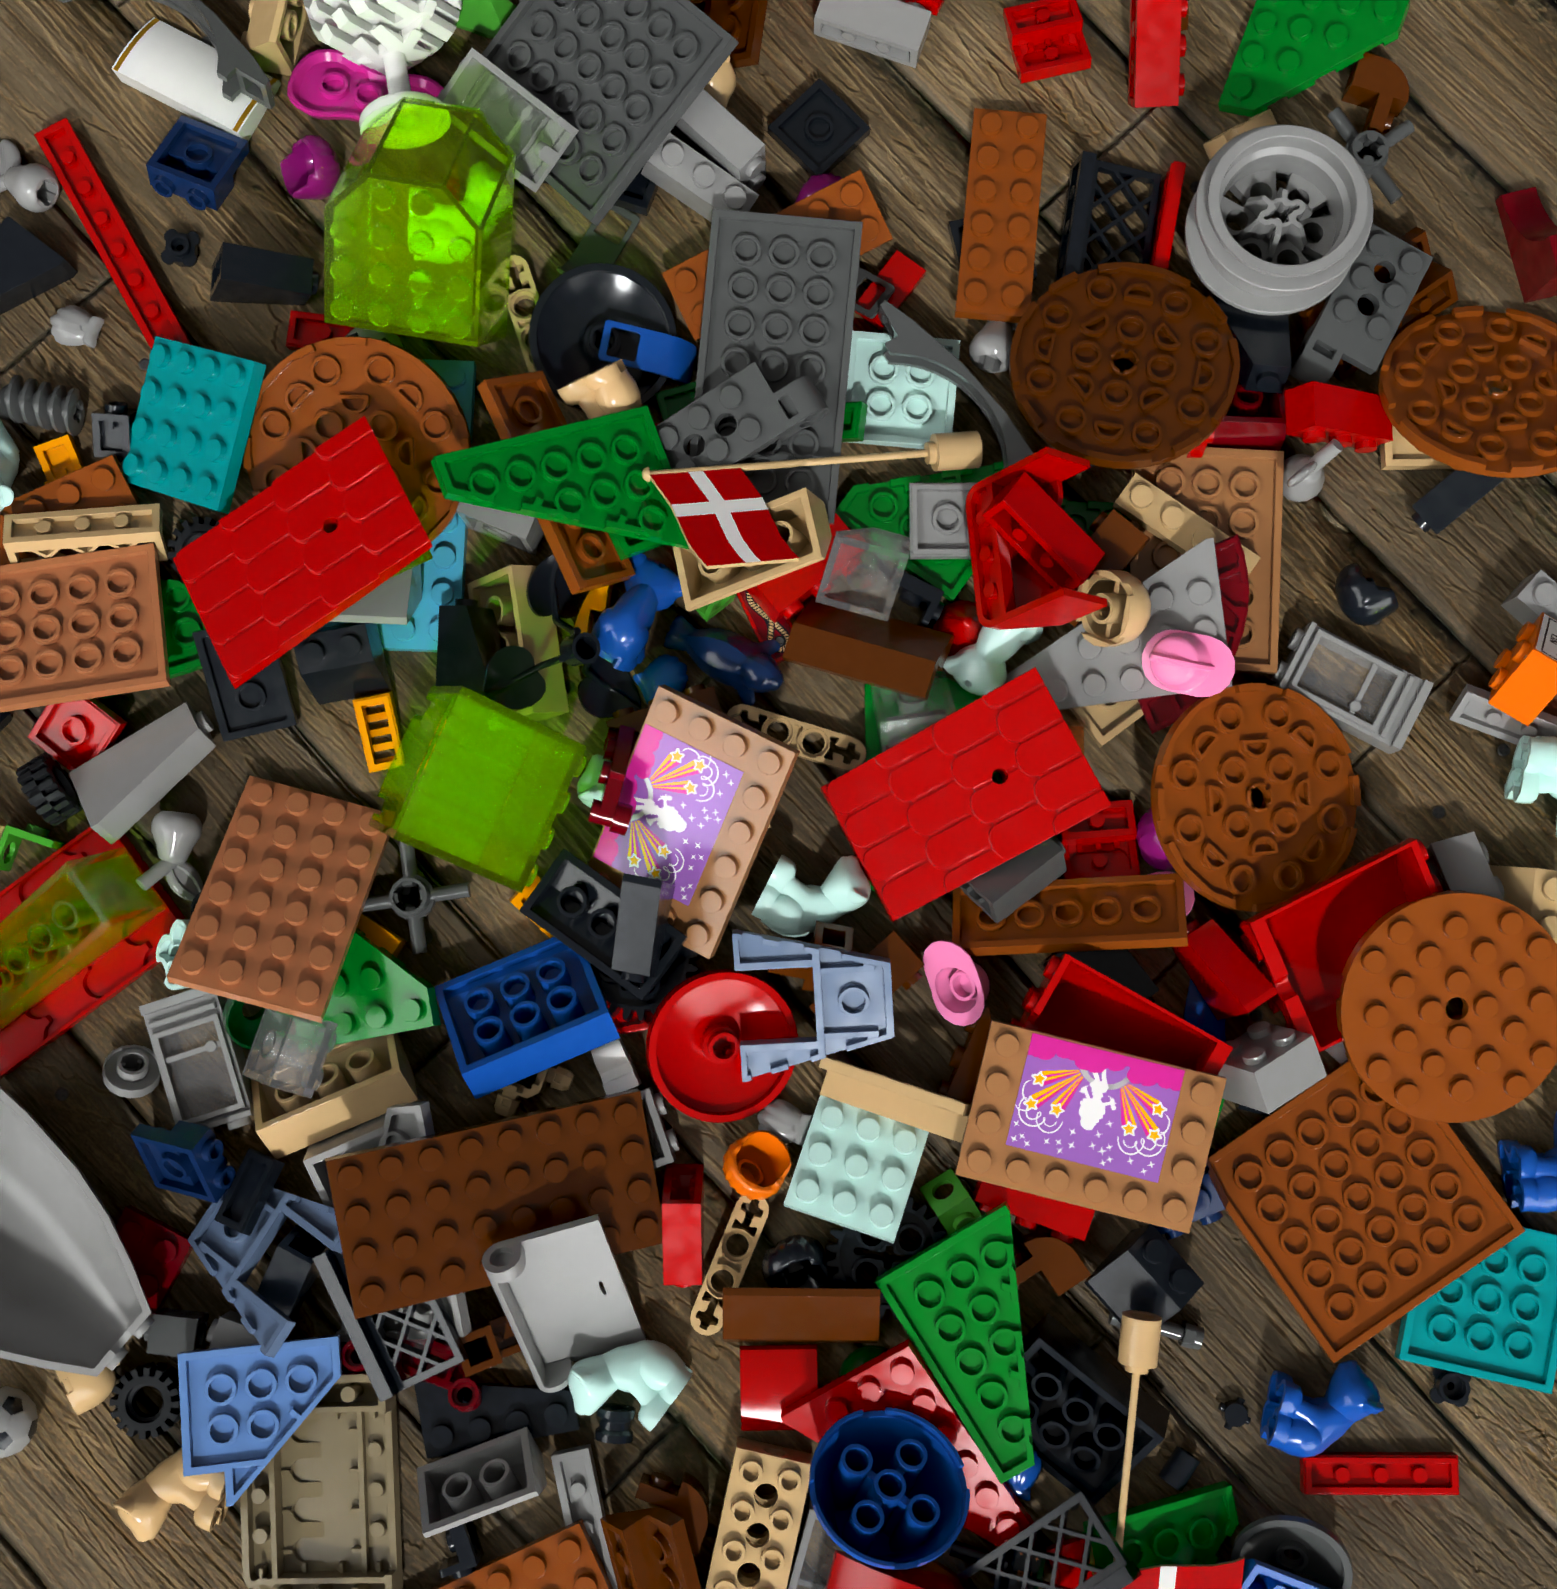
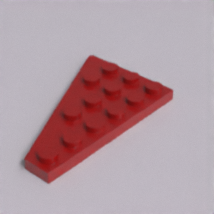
[780,1339,1035,1547]

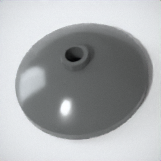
[1231,1515,1353,1589]

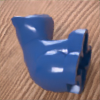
[591,553,683,672]
[1497,1111,1557,1213]
[1260,1360,1384,1458]

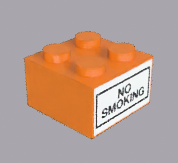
[1488,612,1557,726]

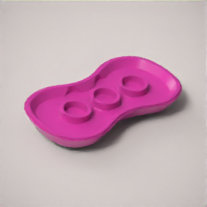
[287,49,444,122]

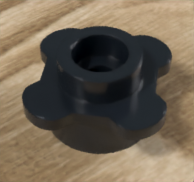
[161,229,201,267]
[1429,1368,1471,1407]

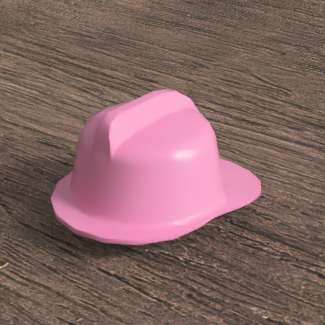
[1142,630,1235,697]
[922,940,990,1026]

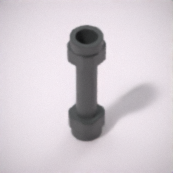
[1108,1312,1205,1350]

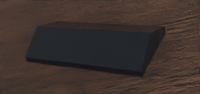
[519,848,688,1000]

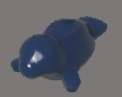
[664,615,784,706]

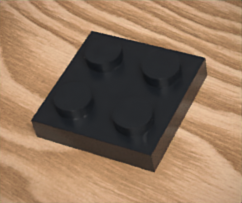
[768,78,871,176]

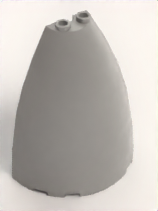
[0,1085,155,1377]

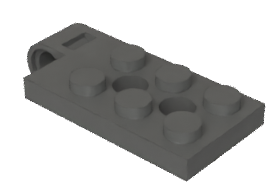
[1289,224,1434,383]
[655,362,829,469]

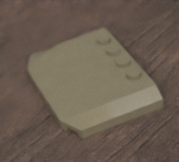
[240,1371,403,1589]

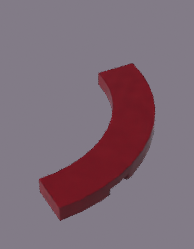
[1138,534,1249,734]

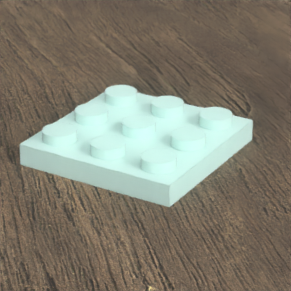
[846,330,961,449]
[784,1095,929,1244]

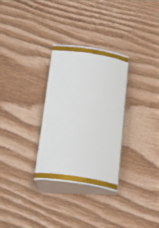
[111,17,281,142]

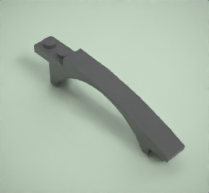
[59,0,275,110]
[878,301,1033,469]

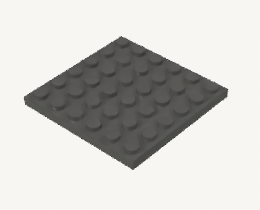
[462,0,739,226]

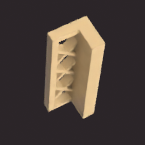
[2,503,168,564]
[819,1057,971,1143]

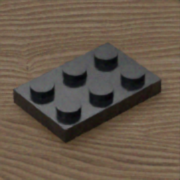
[192,629,299,742]

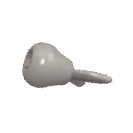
[0,139,60,213]
[969,320,1018,373]
[1283,439,1343,502]
[136,811,203,901]

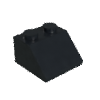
[293,622,392,705]
[1084,1224,1204,1324]

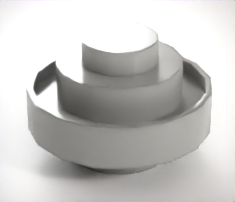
[102,1044,161,1099]

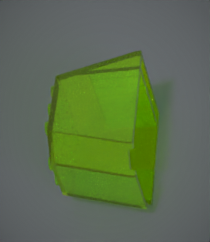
[324,97,516,347]
[369,686,587,893]

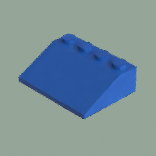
[434,937,620,1099]

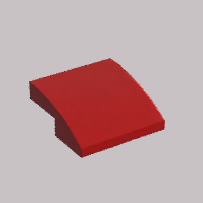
[1003,0,1092,84]
[1058,800,1140,879]
[740,1345,818,1431]

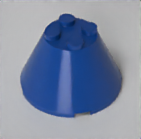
[809,1407,970,1570]

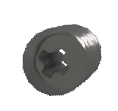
[0,375,85,436]

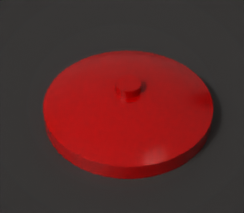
[646,969,798,1123]

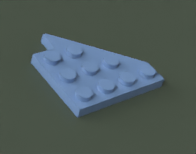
[177,1334,342,1507]

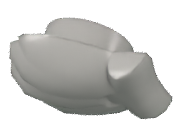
[50,305,105,349]
[757,1099,813,1147]

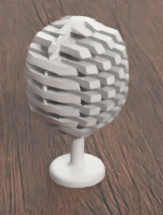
[303,0,462,154]

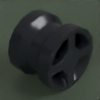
[594,1403,636,1444]

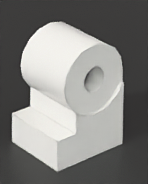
[591,1037,642,1095]

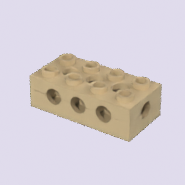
[704,1437,813,1589]

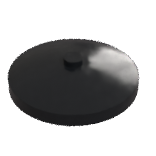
[528,263,677,413]

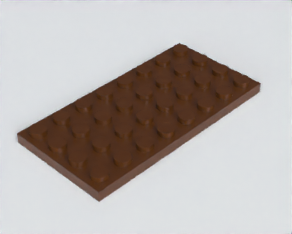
[325,1088,662,1319]

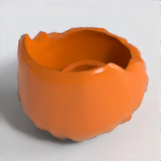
[723,1130,792,1200]

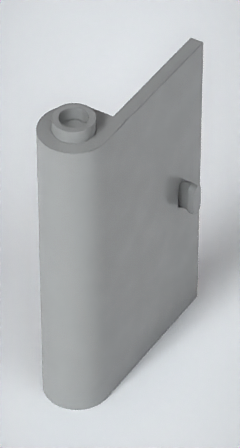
[482,1214,646,1393]

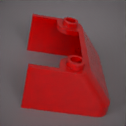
[966,447,1108,630]

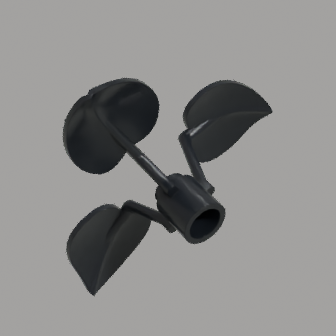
[482,554,642,718]

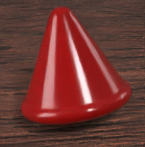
[933,600,983,656]

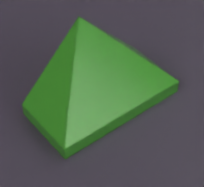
[455,0,517,39]

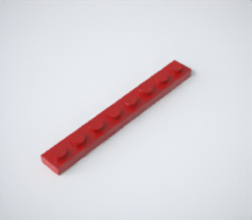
[34,118,192,350]

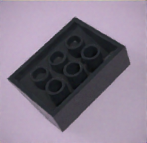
[1023,1313,1170,1506]

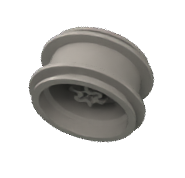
[1185,124,1374,316]

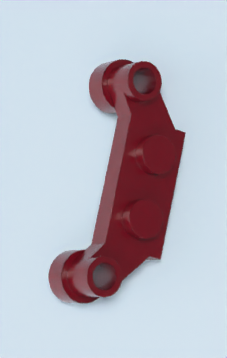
[588,724,639,836]
[341,1339,482,1412]

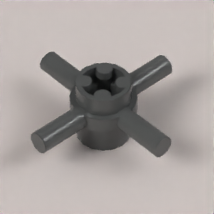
[1327,107,1415,204]
[363,840,471,955]

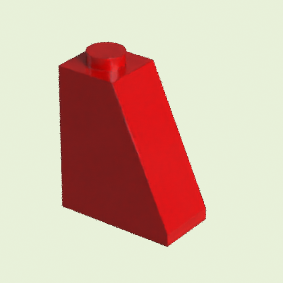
[1172,918,1278,1020]
[662,1164,704,1288]

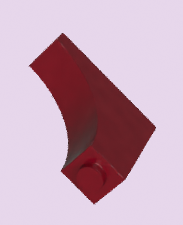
[1495,187,1557,303]

